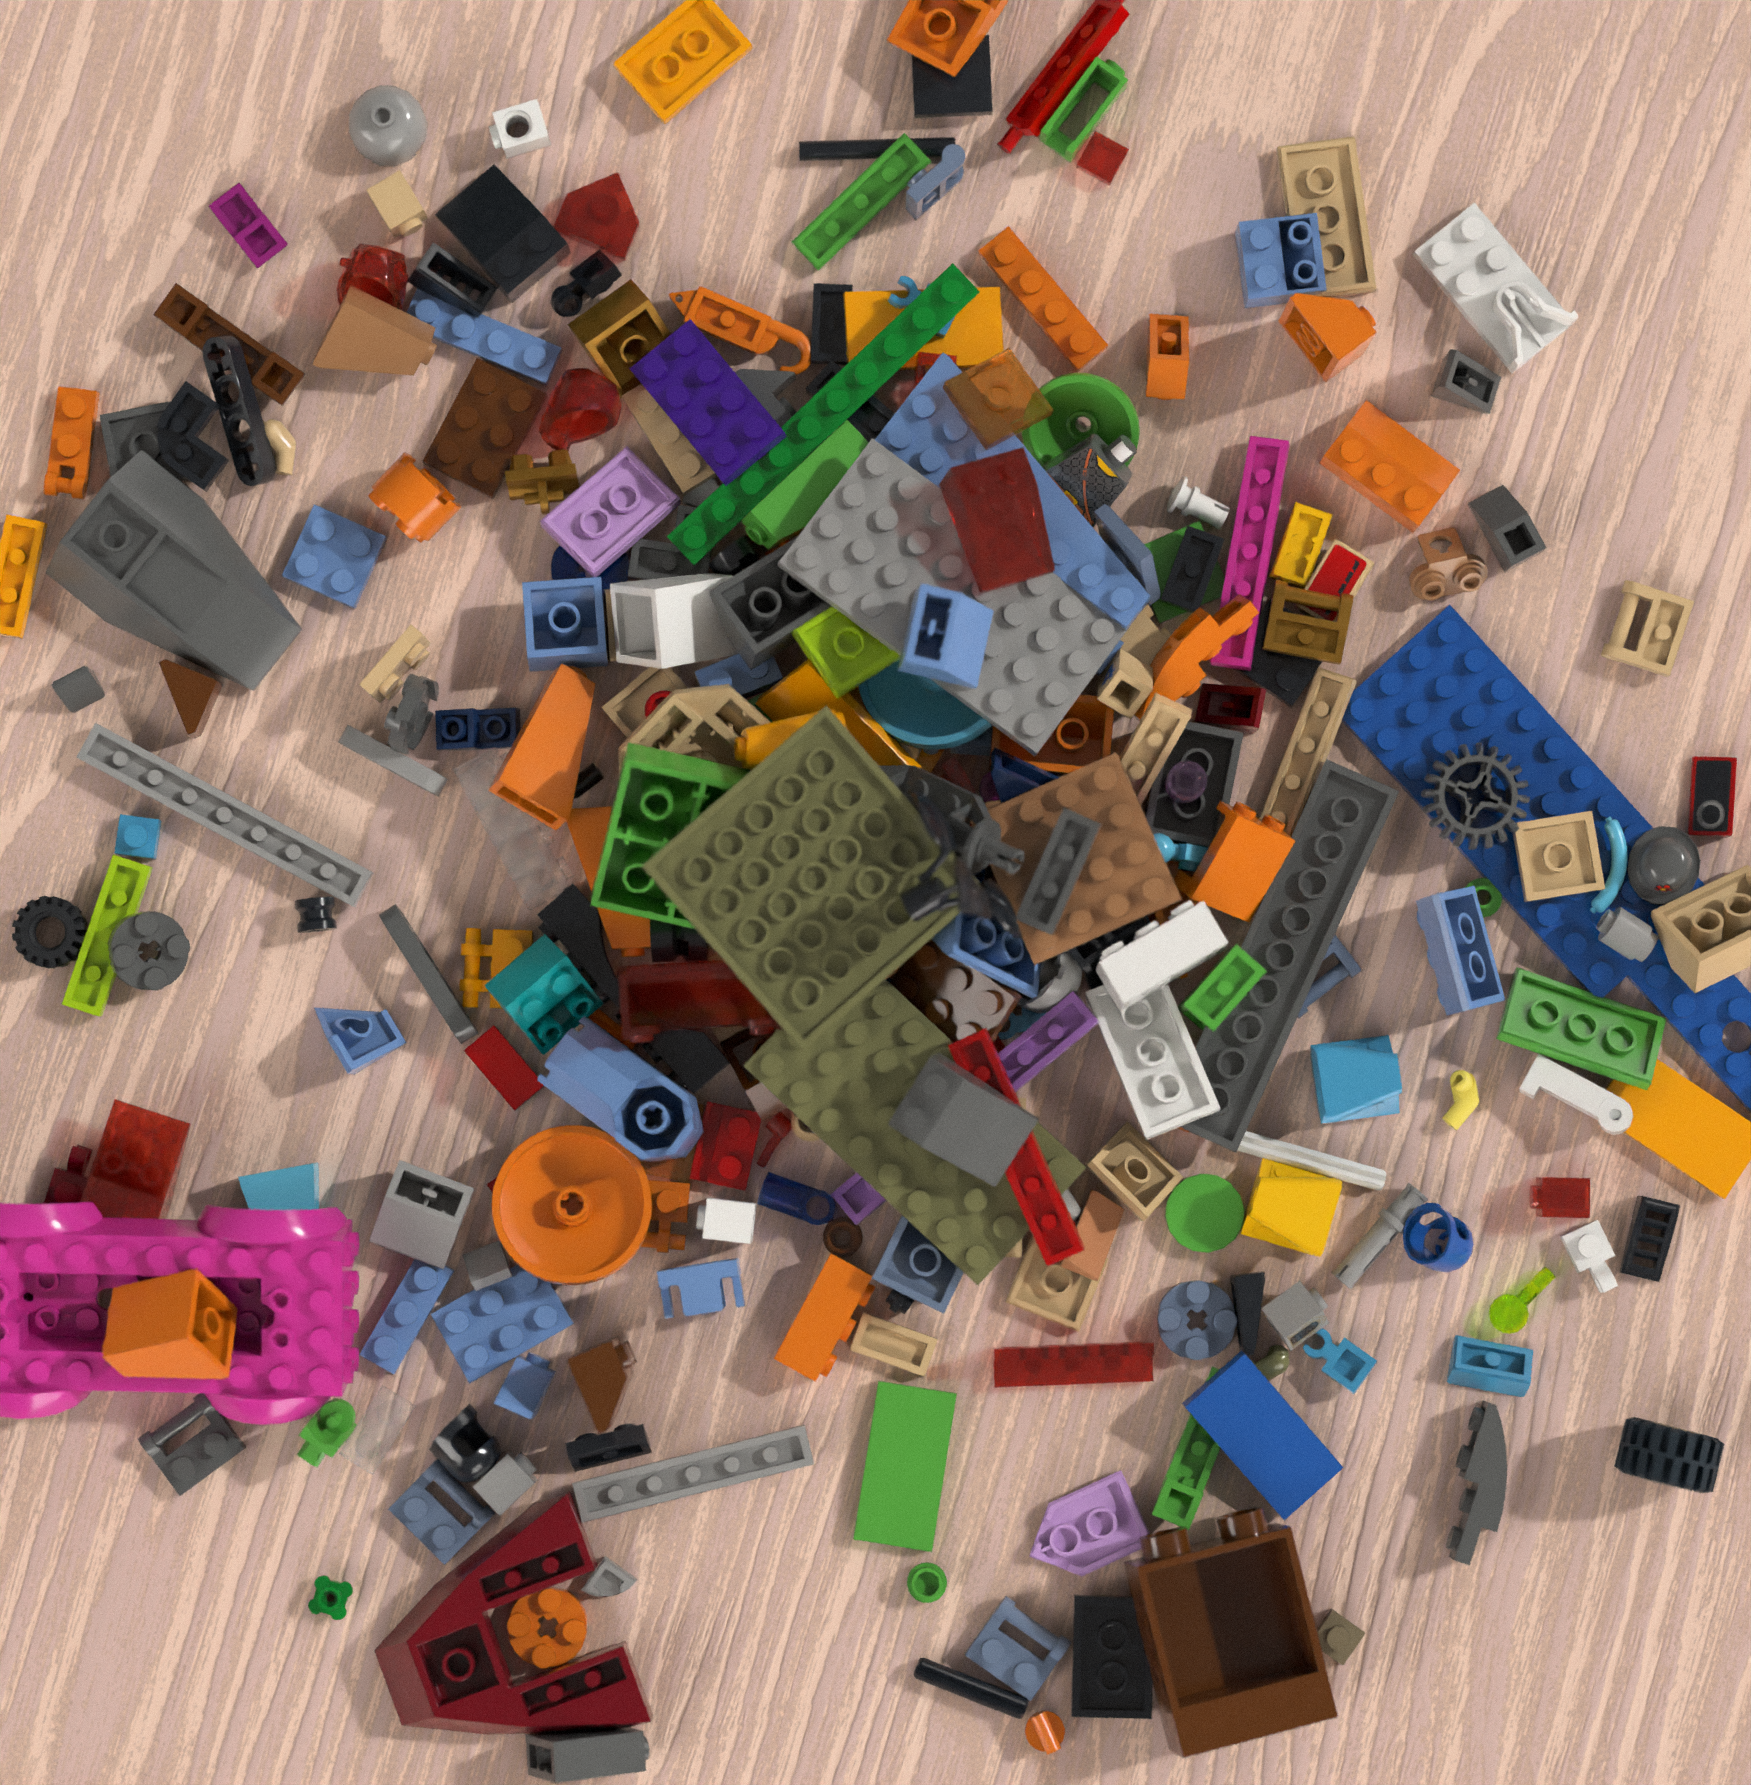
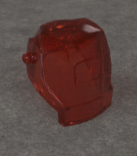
[336,244,408,310]
[539,368,622,452]

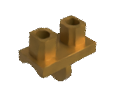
[505,449,580,515]

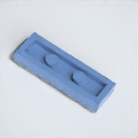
[359,1259,455,1374]

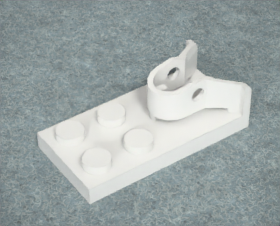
[1412,203,1578,374]
[1085,984,1220,1140]

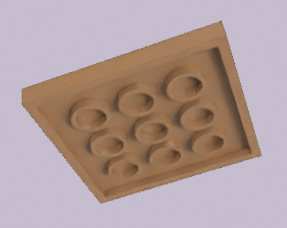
[971,752,1182,965]

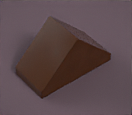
[158,659,223,739]

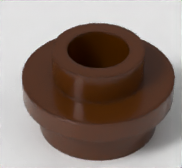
[823,1217,863,1257]

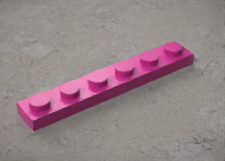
[1210,436,1290,671]

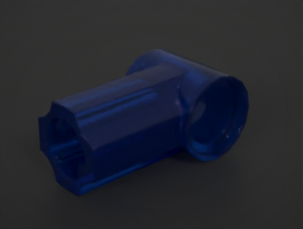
[757,1171,838,1226]

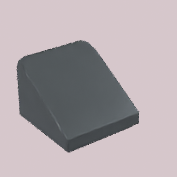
[52,666,105,713]

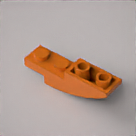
[1134,594,1259,721]

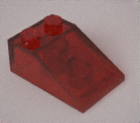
[939,447,1055,594]

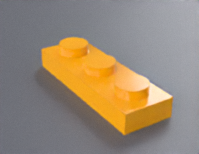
[0,514,48,639]

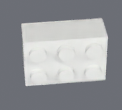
[1096,900,1228,1012]

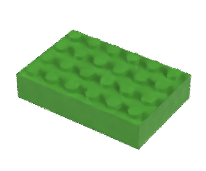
[590,742,751,929]

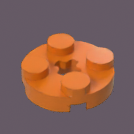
[507,1587,587,1669]

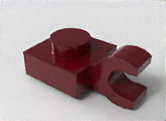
[43,1145,96,1204]

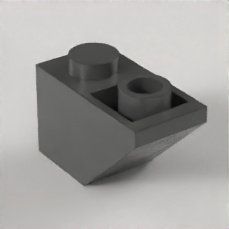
[1468,485,1547,572]

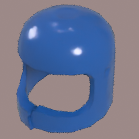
[1403,1203,1474,1272]

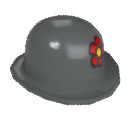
[1627,826,1701,905]

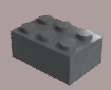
[1144,722,1244,847]

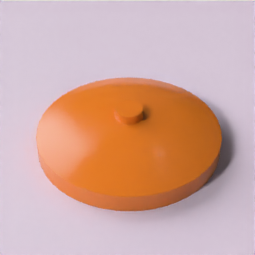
[492,1125,652,1285]

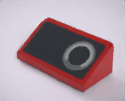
[1687,757,1737,838]

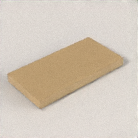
[1276,136,1377,298]

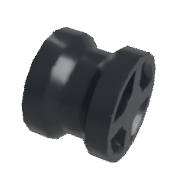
[295,897,337,933]

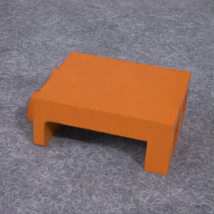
[1174,801,1296,923]

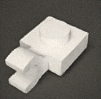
[1560,1220,1618,1293]

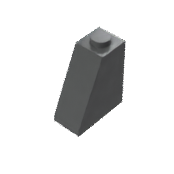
[526,1727,649,1783]

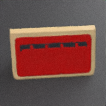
[1296,539,1375,622]

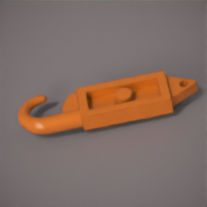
[669,286,812,375]

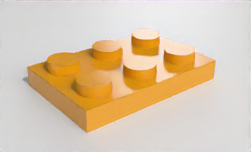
[613,0,753,124]

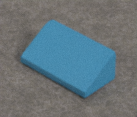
[1447,1335,1533,1397]

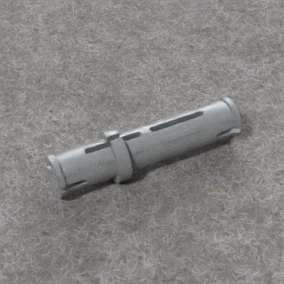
[1332,1183,1428,1289]

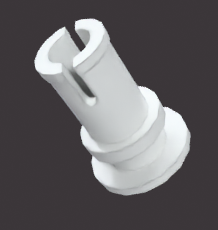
[1167,476,1230,530]

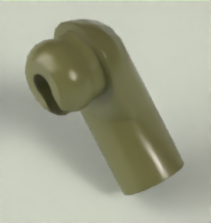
[1251,1345,1290,1381]

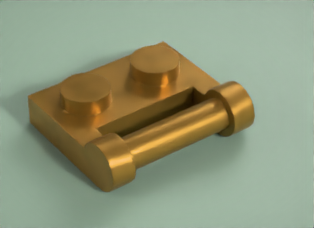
[1262,580,1354,665]

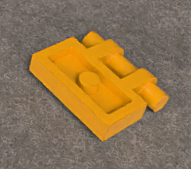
[459,928,534,1009]

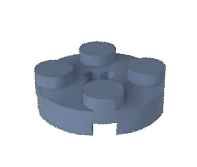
[1157,1280,1237,1360]

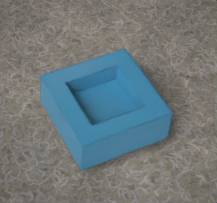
[114,814,161,859]

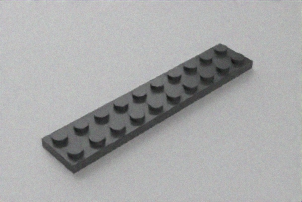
[1180,759,1399,1153]

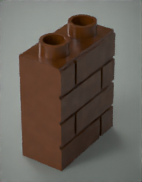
[1124,1507,1338,1758]

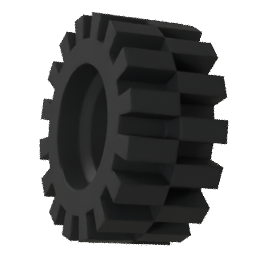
[12,896,87,968]

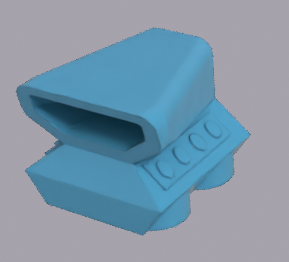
[1310,1035,1402,1124]

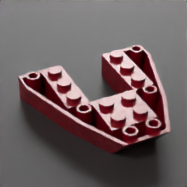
[374,1491,654,1735]

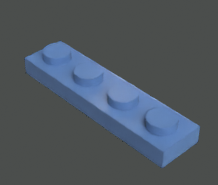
[406,288,562,386]

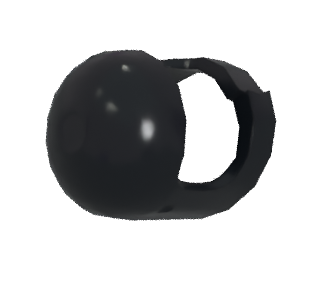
[429,1404,501,1482]

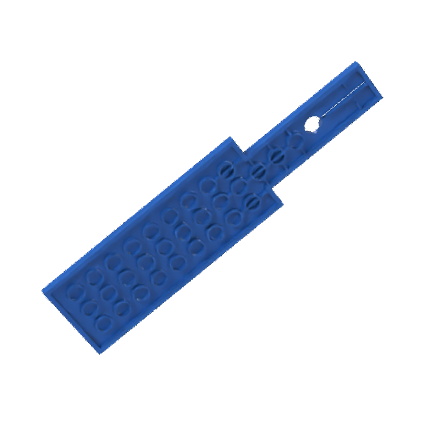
[1342,605,1751,1113]

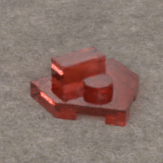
[553,172,640,261]

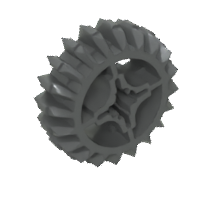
[1421,743,1530,850]

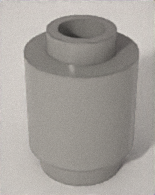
[1596,907,1658,962]

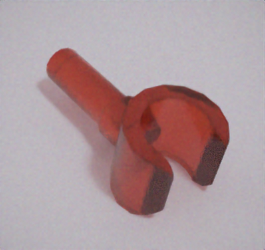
[756,1112,792,1168]

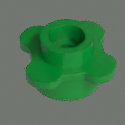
[308,1575,353,1620]

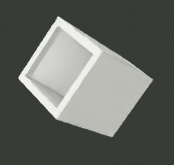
[610,573,739,669]

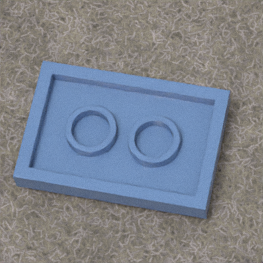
[431,1265,574,1383]

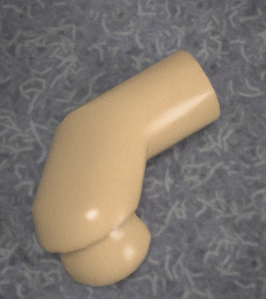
[263,419,296,476]

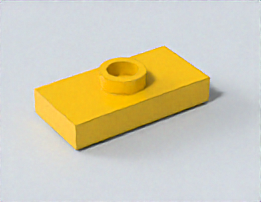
[1269,502,1333,589]

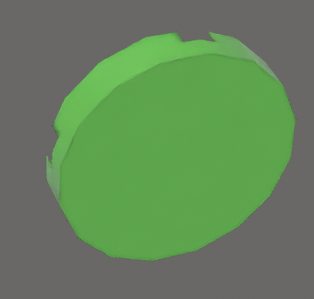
[1165,1174,1244,1253]

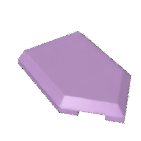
[1029,1470,1150,1576]

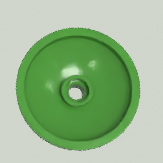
[1022,373,1140,467]

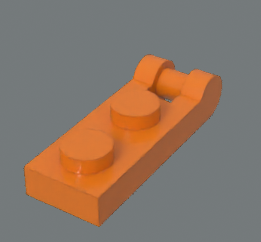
[44,386,100,499]

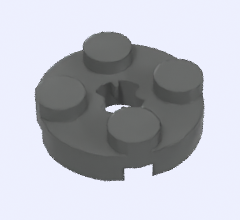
[384,674,439,755]
[108,911,190,990]

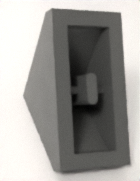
[1431,349,1501,414]

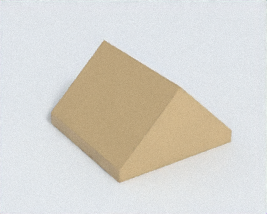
[1084,1121,1183,1221]

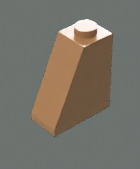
[312,285,437,376]

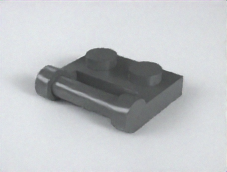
[138,1393,246,1496]

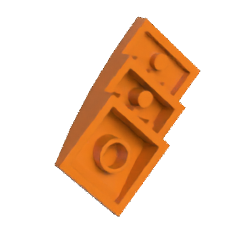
[887,0,1009,77]

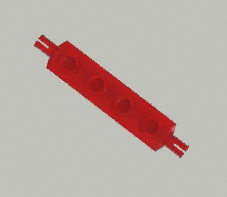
[997,0,1130,154]

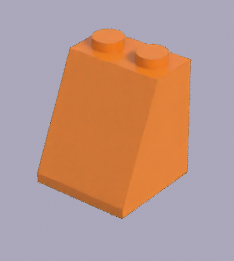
[102,1268,238,1379]

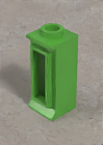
[1039,57,1128,163]

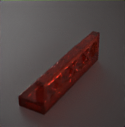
[993,1341,1154,1388]

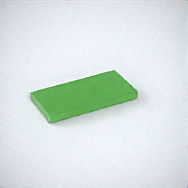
[1496,967,1666,1090]
[853,1381,957,1552]

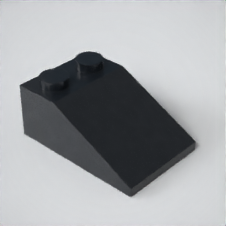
[435,164,571,303]

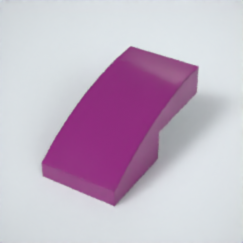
[208,183,288,269]

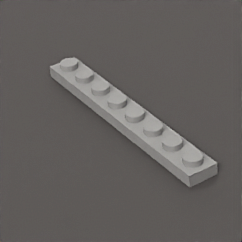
[77,723,374,907]

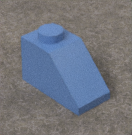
[494,1352,556,1420]

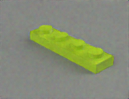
[62,854,153,1017]

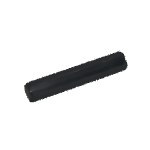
[914,1658,1028,1719]

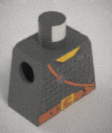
[1042,434,1137,527]

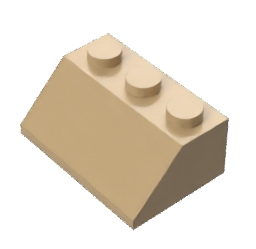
[1651,865,1751,993]

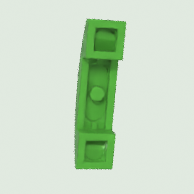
[1151,1366,1220,1530]

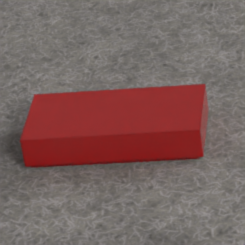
[463,1025,544,1111]

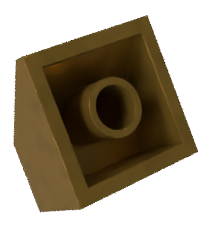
[567,279,671,399]

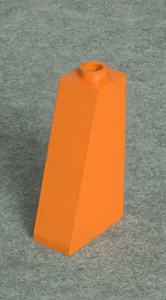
[488,663,596,830]
[566,806,651,957]

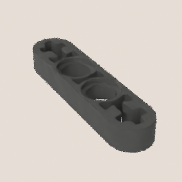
[379,904,478,1044]

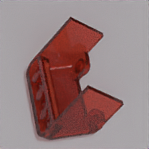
[616,960,783,1043]

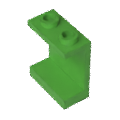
[1178,944,1267,1032]

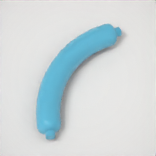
[1590,816,1627,914]

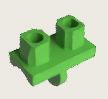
[297,1399,358,1467]

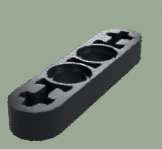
[203,335,276,486]

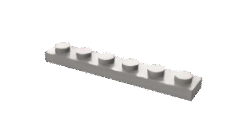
[572,1425,814,1522]

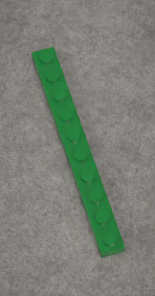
[667,263,980,565]

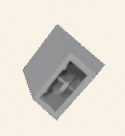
[369,1160,474,1270]

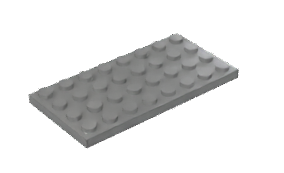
[777,438,1128,756]

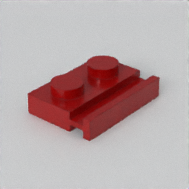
[689,1101,762,1191]

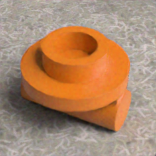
[1025,1710,1065,1755]

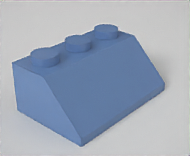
[1416,886,1505,1016]
[931,912,1041,998]

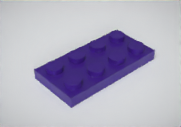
[630,319,787,486]

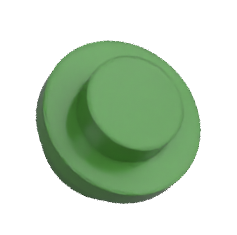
[907,1562,947,1603]

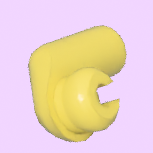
[1442,1070,1479,1130]

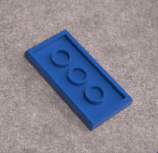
[1182,1350,1344,1521]

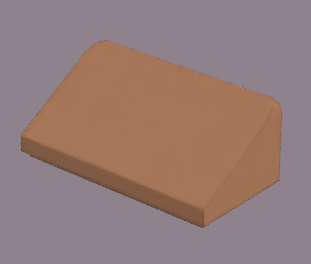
[1060,1189,1125,1281]

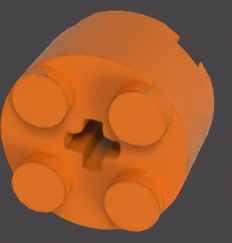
[368,452,462,543]

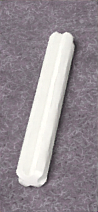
[1237,1131,1386,1191]

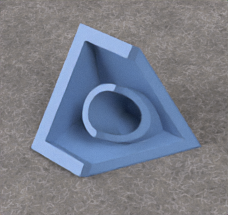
[314,1007,406,1075]

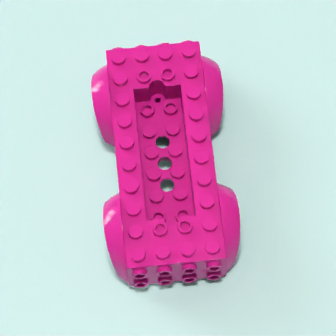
[0,1202,359,1425]

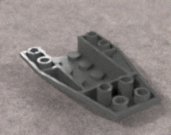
[46,450,302,691]

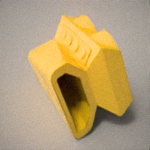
[1241,1158,1342,1257]

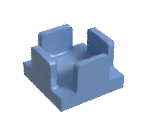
[657,1258,745,1319]

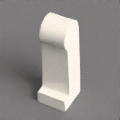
[1519,1054,1633,1135]

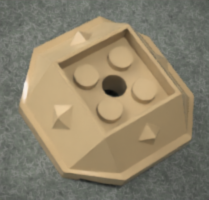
[618,684,770,777]

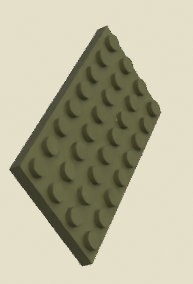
[743,979,1087,1285]

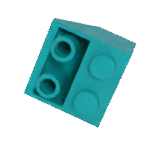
[484,934,604,1055]

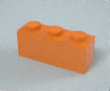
[774,1253,876,1382]

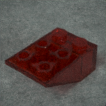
[80,1099,191,1219]

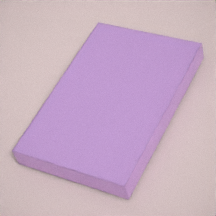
[540,446,681,577]

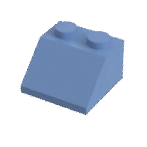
[522,577,608,672]

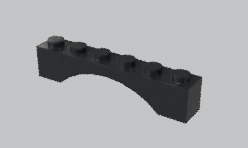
[537,884,730,1094]

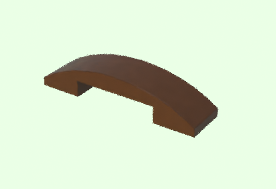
[153,283,305,406]

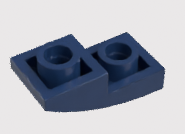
[435,707,521,750]

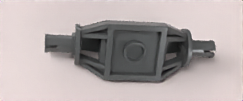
[879,765,1024,874]

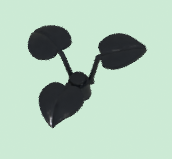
[900,790,1023,940]

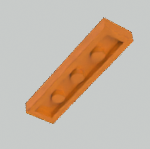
[978,226,1108,372]

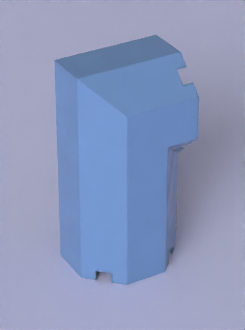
[537,1016,704,1162]

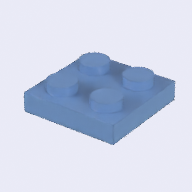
[282,504,387,609]

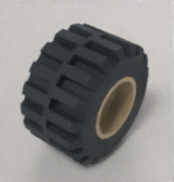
[1614,1417,1725,1493]

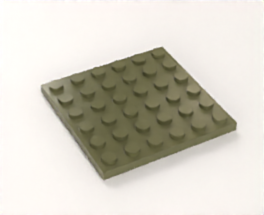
[641,706,985,1051]

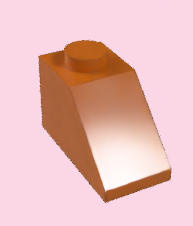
[1146,314,1189,400]

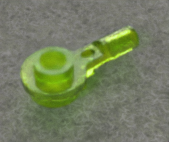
[1488,1266,1556,1334]

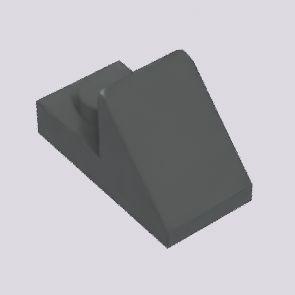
[735,369,796,427]

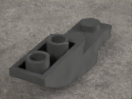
[1446,1401,1507,1565]

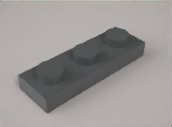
[1016,808,1102,935]

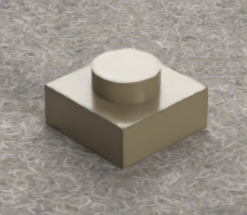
[1317,1608,1366,1666]

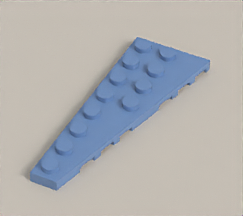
[875,352,1150,630]

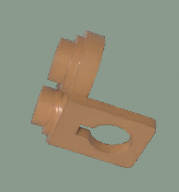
[1409,528,1488,600]

